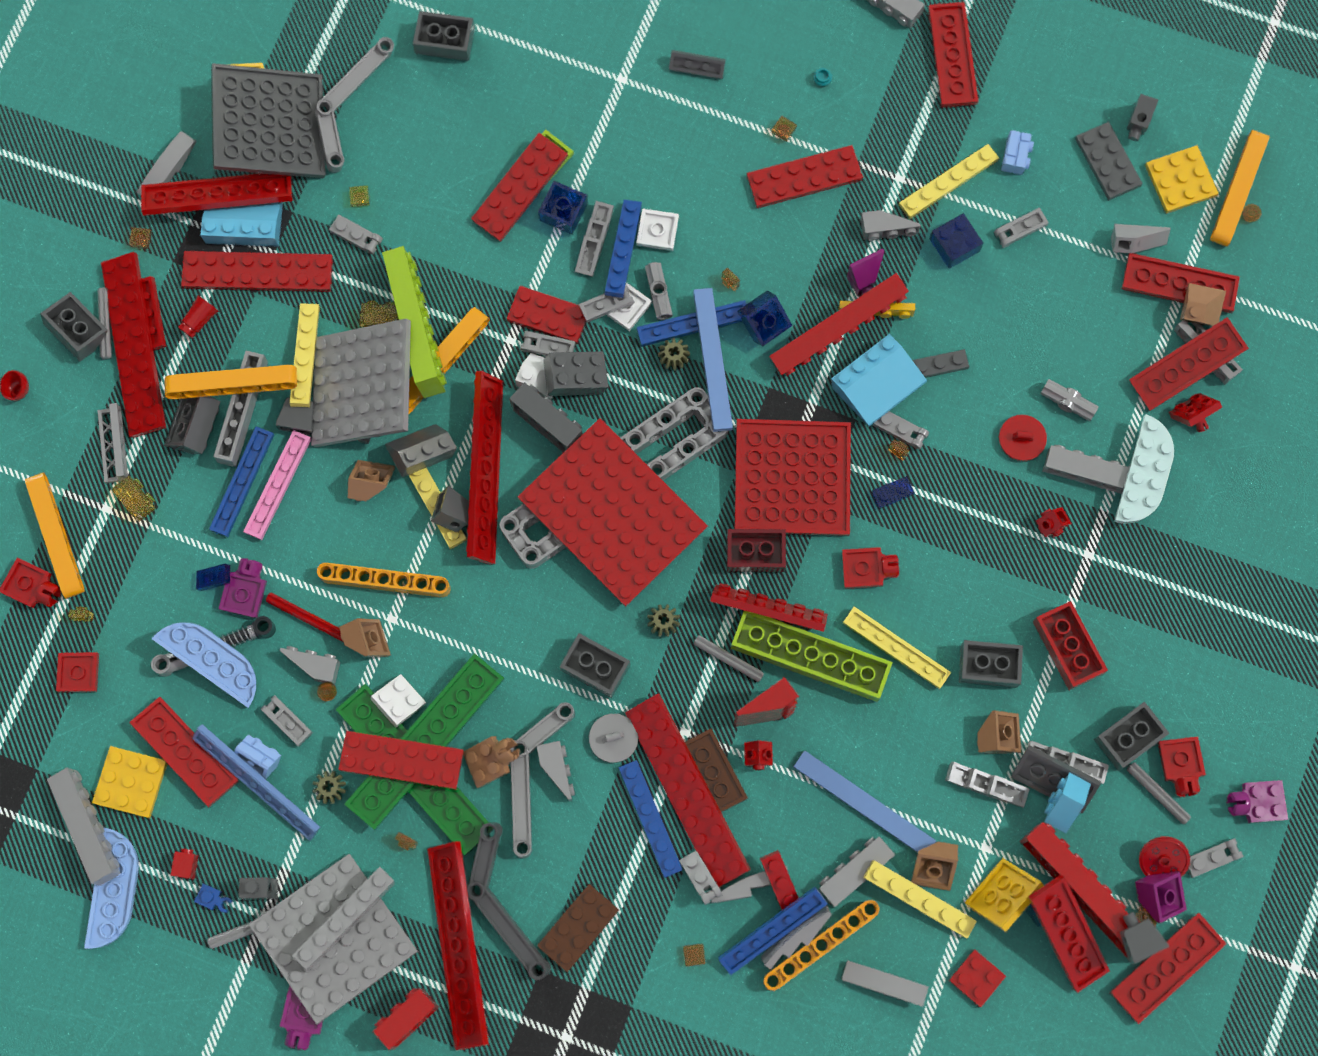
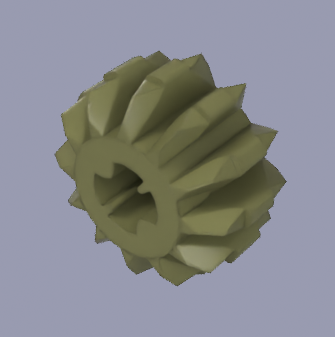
[658,338,690,371]
[648,604,680,637]
[312,771,346,804]

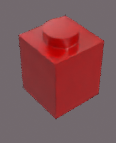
[170,849,199,879]

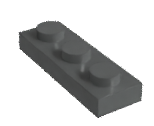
[669,50,726,79]
[912,349,969,378]

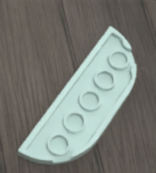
[1114,414,1174,524]

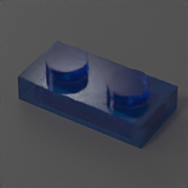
[871,476,914,509]
[196,564,230,591]

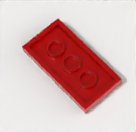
[507,286,586,344]

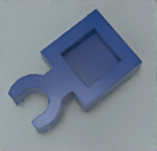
[194,883,233,913]

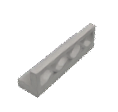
[1174,320,1243,385]
[97,403,129,484]

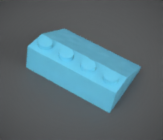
[201,202,283,247]
[831,334,927,427]

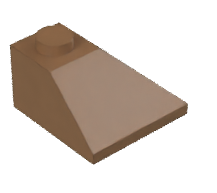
[1180,283,1226,327]
[348,460,395,501]
[339,618,391,657]
[977,710,1021,754]
[911,842,958,891]

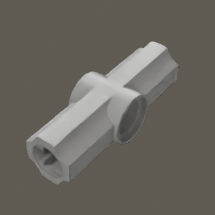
[645,262,673,320]
[1040,379,1099,421]

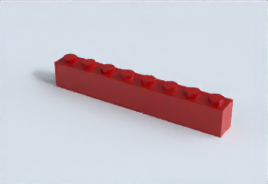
[769,273,909,376]

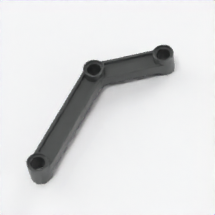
[467,822,551,980]

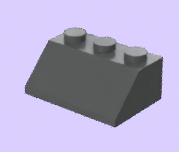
[40,292,108,362]
[164,396,220,454]
[385,424,457,477]

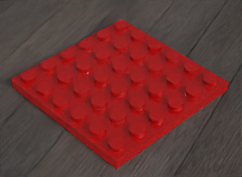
[734,419,851,536]

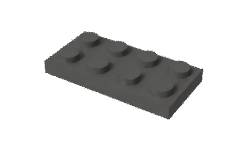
[1075,122,1143,201]
[1011,745,1101,814]

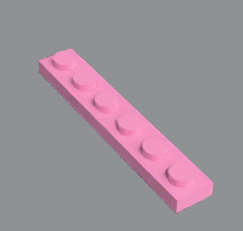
[243,430,311,540]

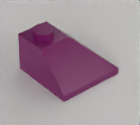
[847,248,885,296]
[1135,871,1187,923]

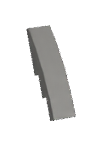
[137,131,197,195]
[575,201,614,276]
[1027,741,1109,784]
[945,762,1029,807]
[711,866,788,904]
[761,906,832,969]
[842,960,929,1007]

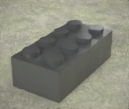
[509,382,583,453]

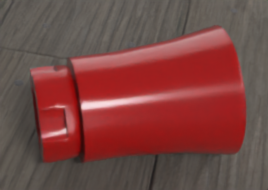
[178,295,219,338]

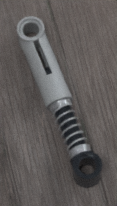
[151,616,276,677]

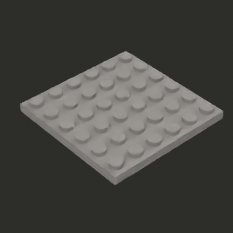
[311,319,411,447]
[248,854,418,1025]

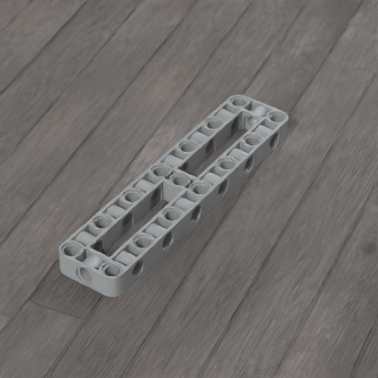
[500,387,728,569]

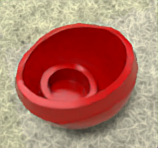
[0,370,29,401]

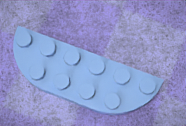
[152,622,256,708]
[84,828,139,949]

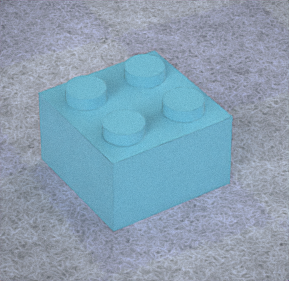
[1044,772,1091,833]

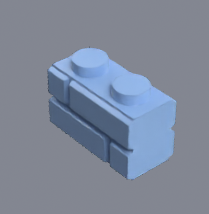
[1001,130,1034,175]
[234,735,281,779]

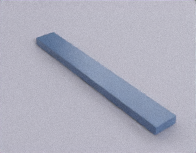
[693,288,733,432]
[192,724,320,841]
[793,750,936,853]

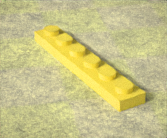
[899,144,999,219]
[290,303,320,407]
[409,468,467,549]
[843,607,951,689]
[863,860,977,938]

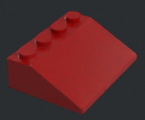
[734,677,799,727]

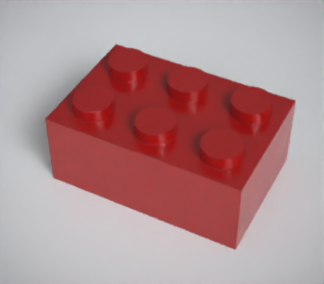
[373,988,439,1050]

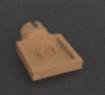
[463,736,520,788]

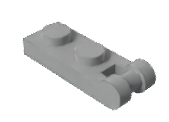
[994,207,1049,248]
[329,215,383,255]
[579,285,635,323]
[520,331,575,356]
[873,411,929,450]
[261,695,313,746]
[1188,838,1244,878]
[679,851,723,905]

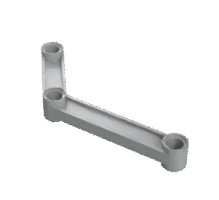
[315,37,394,173]
[510,702,575,859]

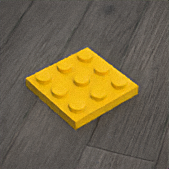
[1145,145,1219,214]
[92,746,167,818]
[964,858,1044,932]

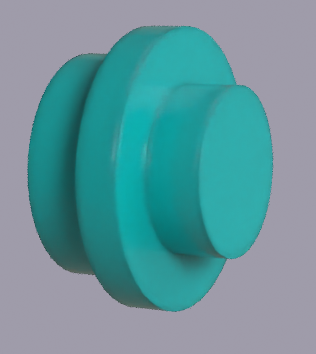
[814,68,832,86]

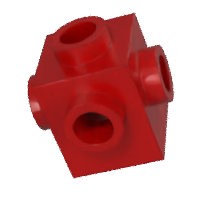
[1036,507,1072,538]
[744,740,773,770]

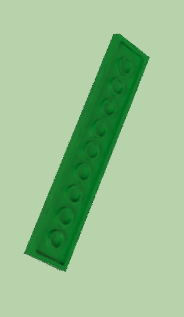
[344,653,504,830]
[336,684,494,856]

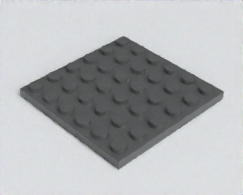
[211,63,325,178]

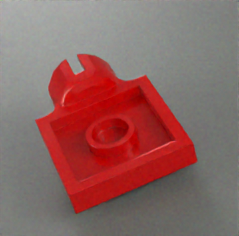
[842,547,899,589]
[0,558,61,608]
[1158,736,1206,797]

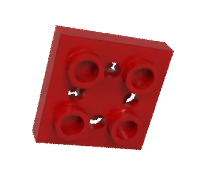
[1169,393,1222,432]

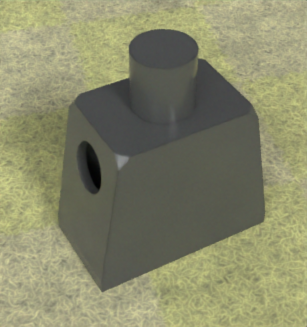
[1126,94,1158,141]
[276,397,315,436]
[431,486,469,532]
[239,877,278,901]
[1120,912,1169,964]

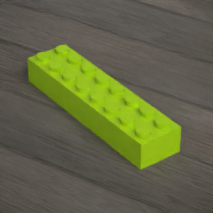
[382,246,447,398]
[731,611,893,702]

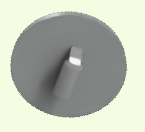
[589,714,638,763]

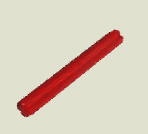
[266,593,343,642]

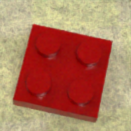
[56,652,99,693]
[949,949,1006,1007]

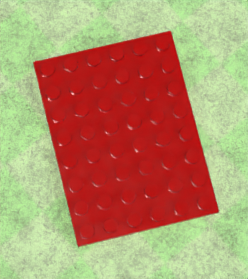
[517,418,708,607]

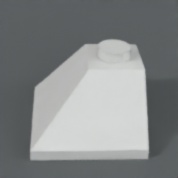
[515,353,553,400]

